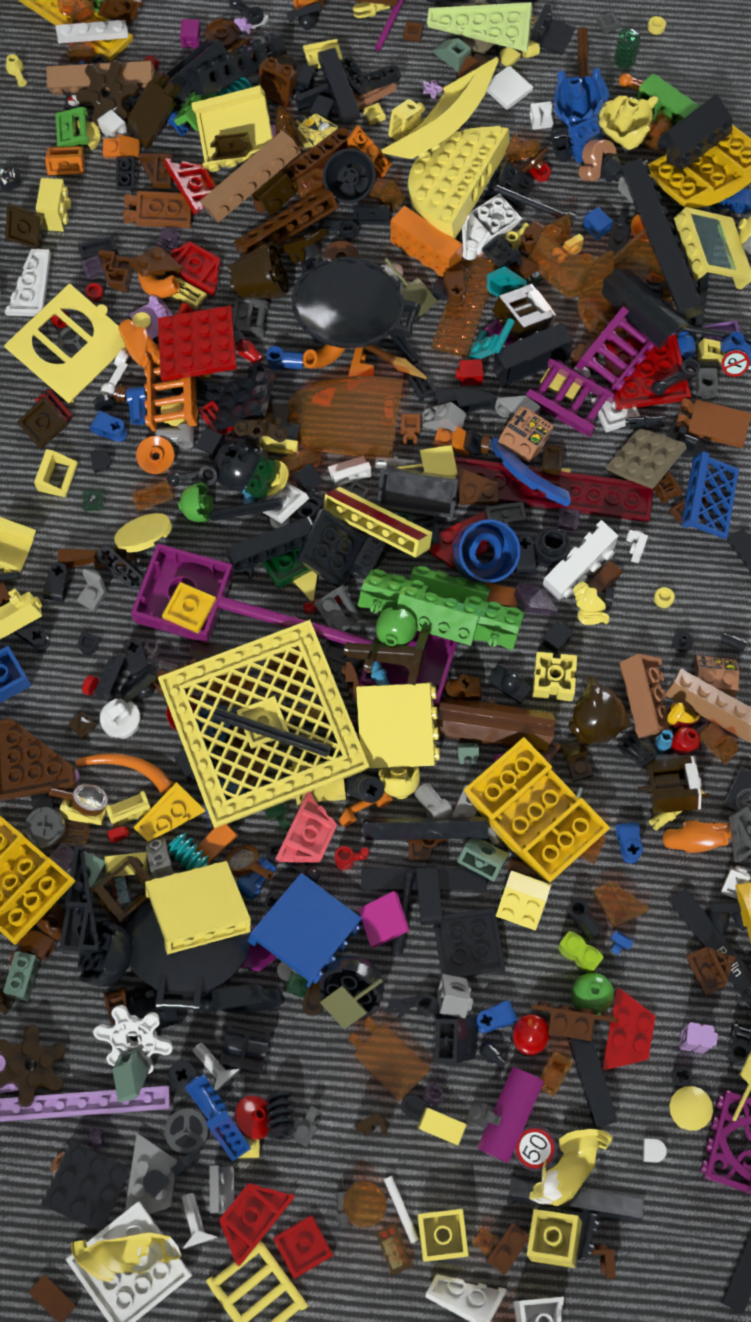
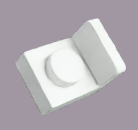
[626,530,648,564]
[721,865,751,900]

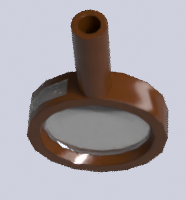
[225,845,273,879]

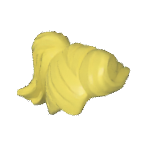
[573,581,609,625]

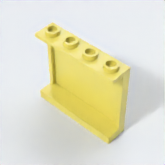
[191,86,273,172]
[356,682,440,768]
[145,861,251,954]

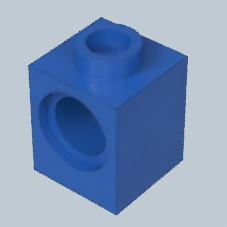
[583,207,613,241]

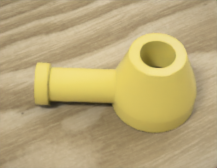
[522,40,540,58]
[6,54,27,87]
[503,223,530,250]

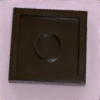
[5,204,43,249]
[17,397,69,450]

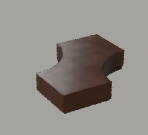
[408,839,449,863]

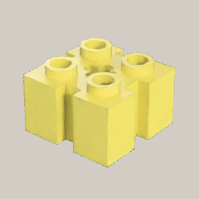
[532,652,577,701]

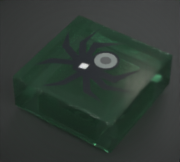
[83,490,103,511]

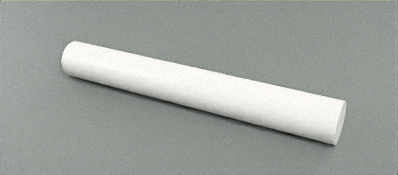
[384,1176,419,1243]

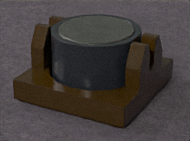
[278,228,328,264]

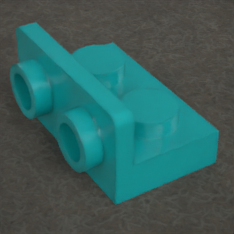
[486,266,527,297]

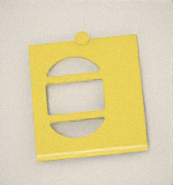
[4,283,126,403]

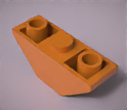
[347,125,392,177]

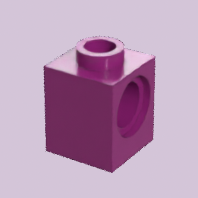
[180,19,201,48]

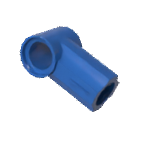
[720,331,751,365]
[266,346,304,370]
[126,386,147,425]
[236,857,276,901]

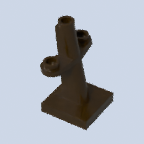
[234,403,291,442]
[343,629,429,685]

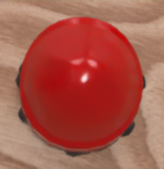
[510,1014,551,1057]

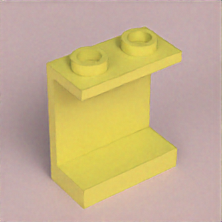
[0,517,36,573]
[289,755,346,805]

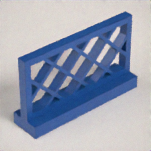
[681,451,739,539]

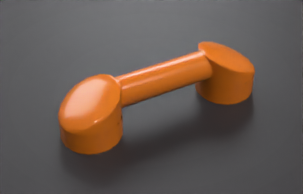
[339,792,393,827]

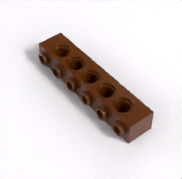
[233,188,338,258]

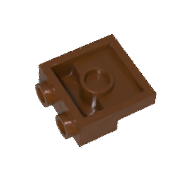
[98,0,144,25]
[258,57,297,108]
[219,738,273,791]

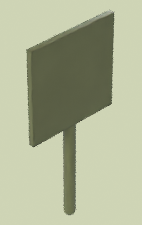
[385,258,438,318]
[320,979,382,1029]

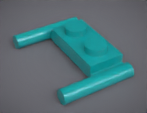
[466,318,514,360]

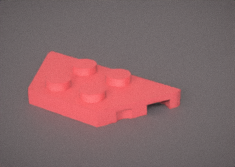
[275,792,337,862]

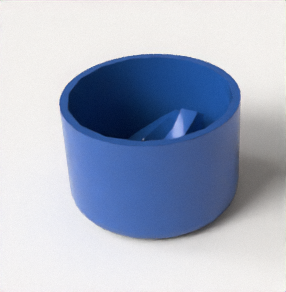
[452,519,520,583]

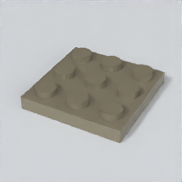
[606,428,686,489]

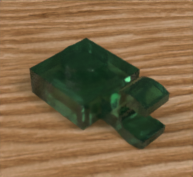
[264,802,290,831]

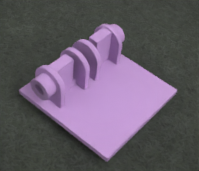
[129,295,173,340]

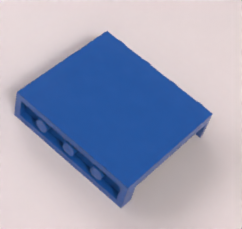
[248,873,362,988]

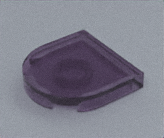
[514,583,558,616]

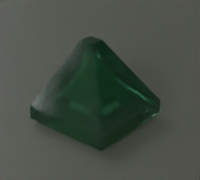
[284,971,308,998]

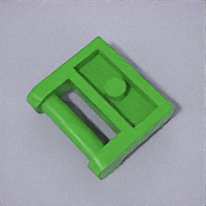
[55,107,89,147]

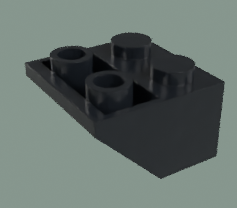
[127,985,180,1031]
[432,1014,477,1063]

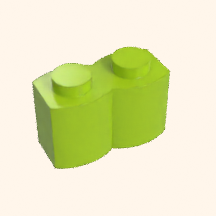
[558,931,603,973]

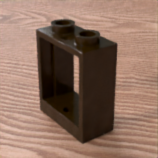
[90,856,155,922]

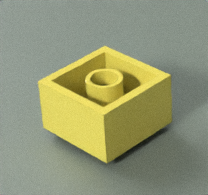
[36,178,71,232]
[496,871,551,931]
[417,1209,469,1262]
[527,1209,582,1268]

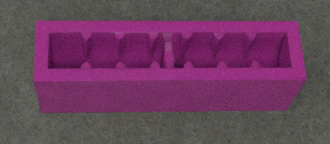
[477,1067,544,1163]

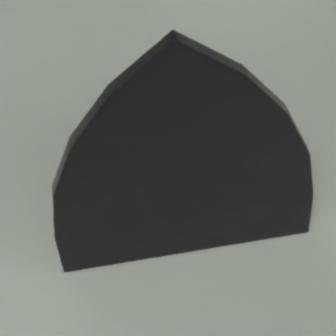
[666,419,708,458]

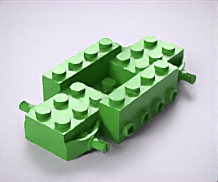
[358,566,525,650]

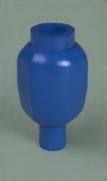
[677,331,696,360]

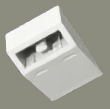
[457,194,522,258]

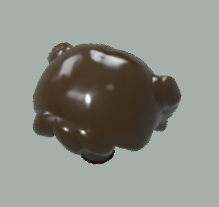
[569,675,631,746]

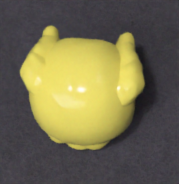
[599,96,658,150]

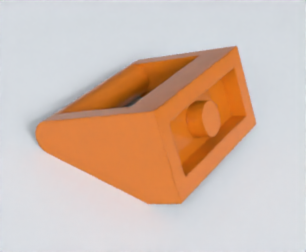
[45,146,84,175]

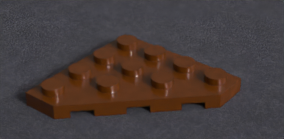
[0,719,76,801]

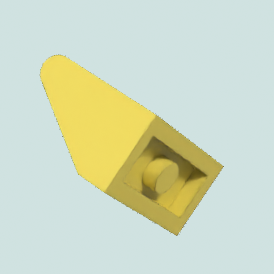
[34,449,78,497]

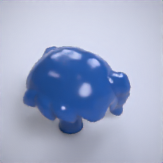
[554,67,610,125]

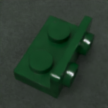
[245,457,279,501]

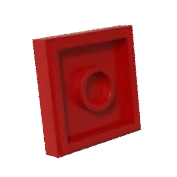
[273,1215,334,1279]

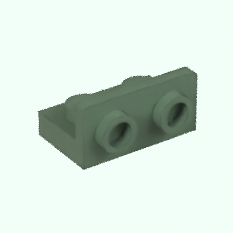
[3,951,40,1001]

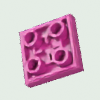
[358,891,410,948]

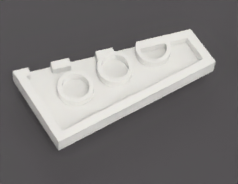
[5,249,51,316]

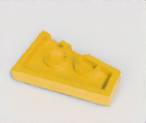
[133,782,206,842]

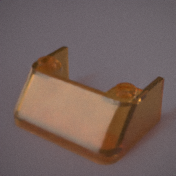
[528,214,614,297]

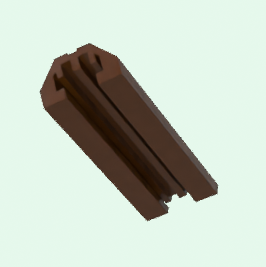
[437,697,556,753]

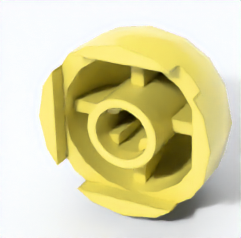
[378,766,420,799]

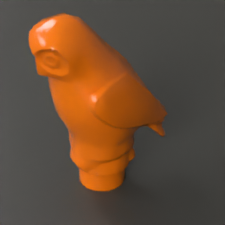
[118,319,160,369]
[662,820,731,853]

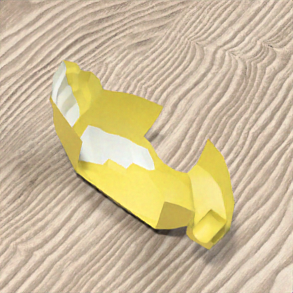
[529,1129,613,1206]
[71,1233,181,1282]

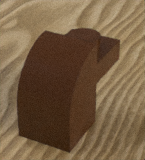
[9,931,57,966]

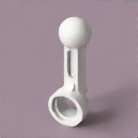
[101,348,130,397]

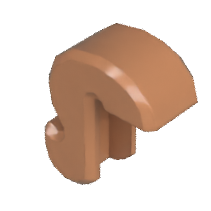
[579,140,616,182]

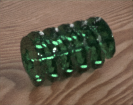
[614,28,640,69]

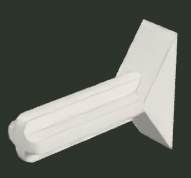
[193,1043,241,1092]
[182,1193,218,1249]

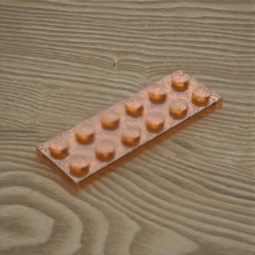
[431,257,498,358]

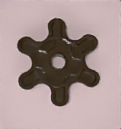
[76,60,139,125]
[0,1025,66,1107]

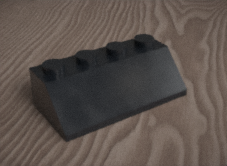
[666,95,732,170]

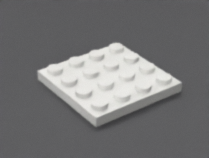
[66,1201,193,1322]

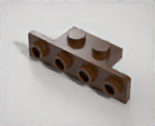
[531,1001,619,1041]

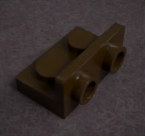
[354,1112,390,1136]

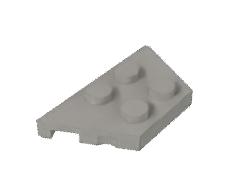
[125,1135,178,1215]

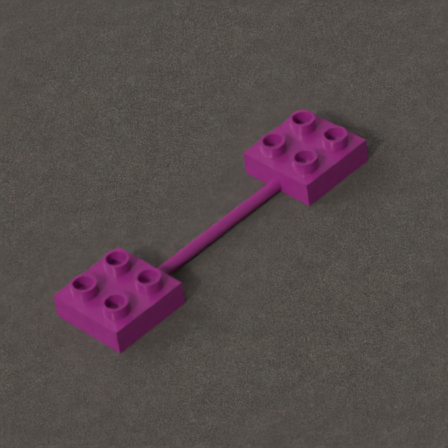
[131,543,459,710]

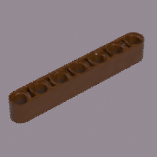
[252,128,350,212]

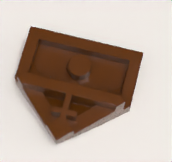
[685,947,736,996]

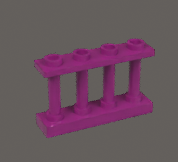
[576,307,654,391]
[526,358,615,438]

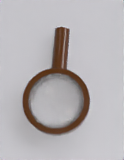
[48,784,108,816]

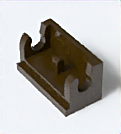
[210,131,253,161]

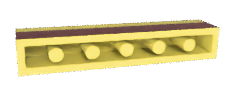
[323,487,432,558]

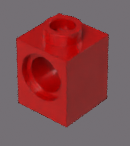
[455,359,483,386]

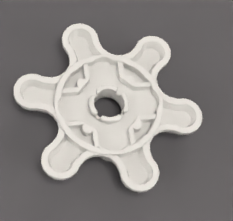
[93,1005,173,1074]

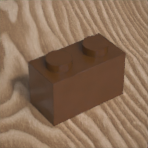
[486,1223,530,1275]

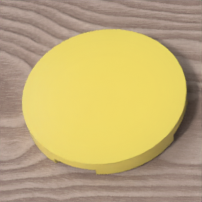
[114,513,172,552]

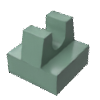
[457,743,479,764]

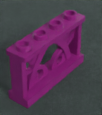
[700,1091,751,1195]

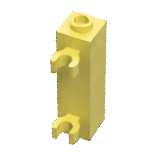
[0,589,42,639]

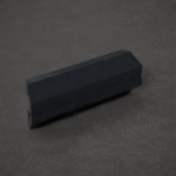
[602,268,689,350]

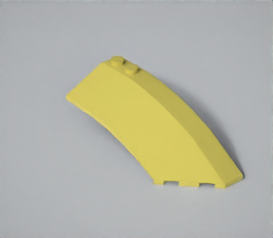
[381,57,499,159]

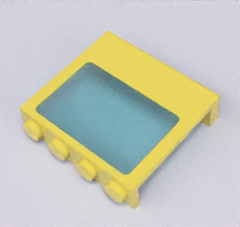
[674,207,751,289]

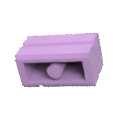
[680,1022,718,1053]

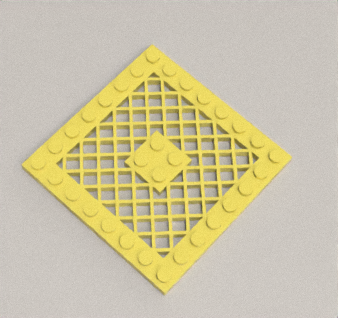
[158,620,370,828]

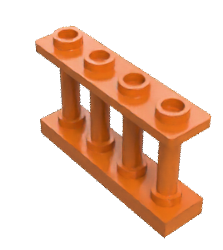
[144,360,197,432]

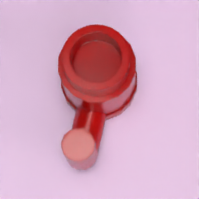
[334,846,369,870]

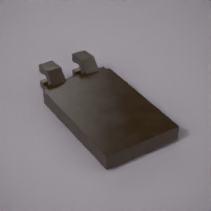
[125,71,181,148]

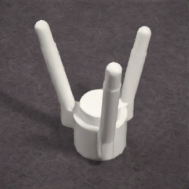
[462,215,490,260]

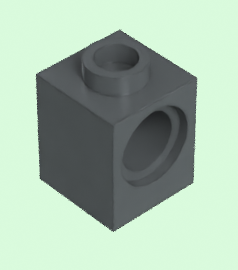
[695,368,718,399]

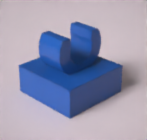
[611,929,634,955]

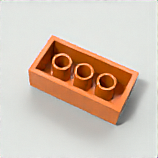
[390,206,463,277]

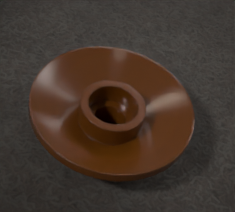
[520,146,549,172]
[323,241,360,261]

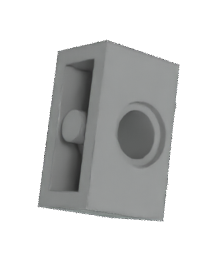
[437,974,473,1018]

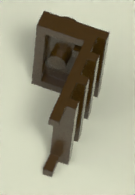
[252,170,297,216]

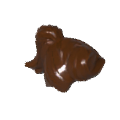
[35,902,65,941]

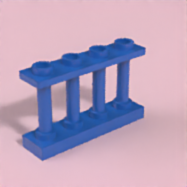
[185,1075,251,1161]

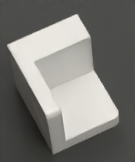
[529,101,553,130]
[98,110,127,138]

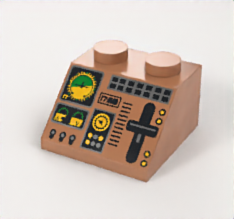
[498,406,554,463]
[695,655,739,698]

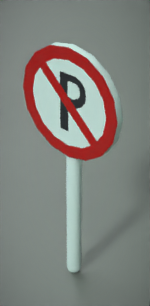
[721,350,751,377]

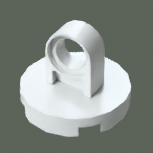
[100,699,141,739]

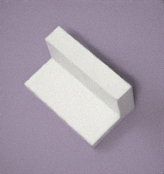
[328,456,371,488]

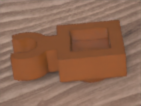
[401,414,420,447]

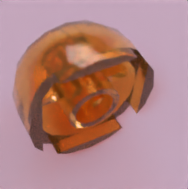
[641,112,674,150]

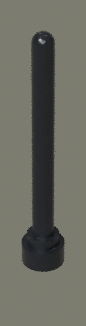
[493,185,576,227]
[676,325,751,345]

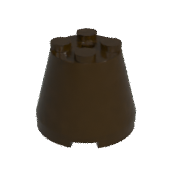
[228,242,289,299]

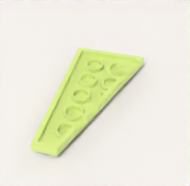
[427,2,532,52]

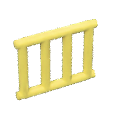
[206,1240,308,1322]

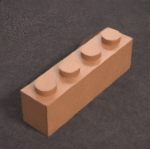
[619,654,670,739]

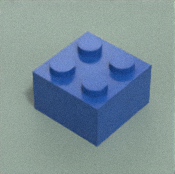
[0,646,32,703]

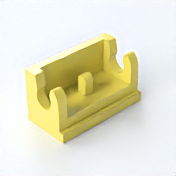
[105,791,151,828]

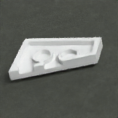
[426,1275,507,1322]

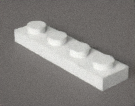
[55,20,128,43]

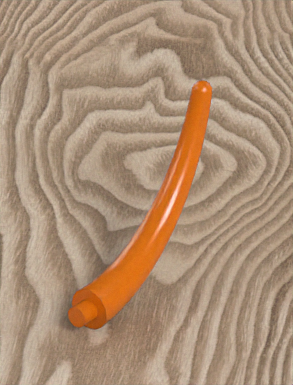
[75,754,174,794]

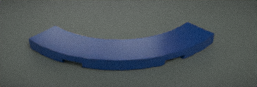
[491,437,571,506]

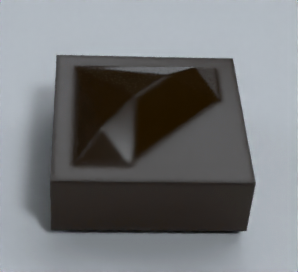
[68,711,97,740]

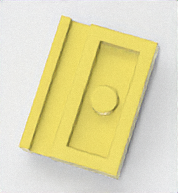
[303,39,343,69]

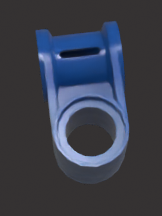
[717,189,751,214]
[89,411,128,442]
[616,821,643,864]
[476,1000,518,1033]

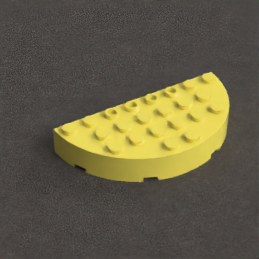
[408,126,510,239]

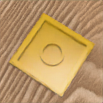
[162,582,217,634]

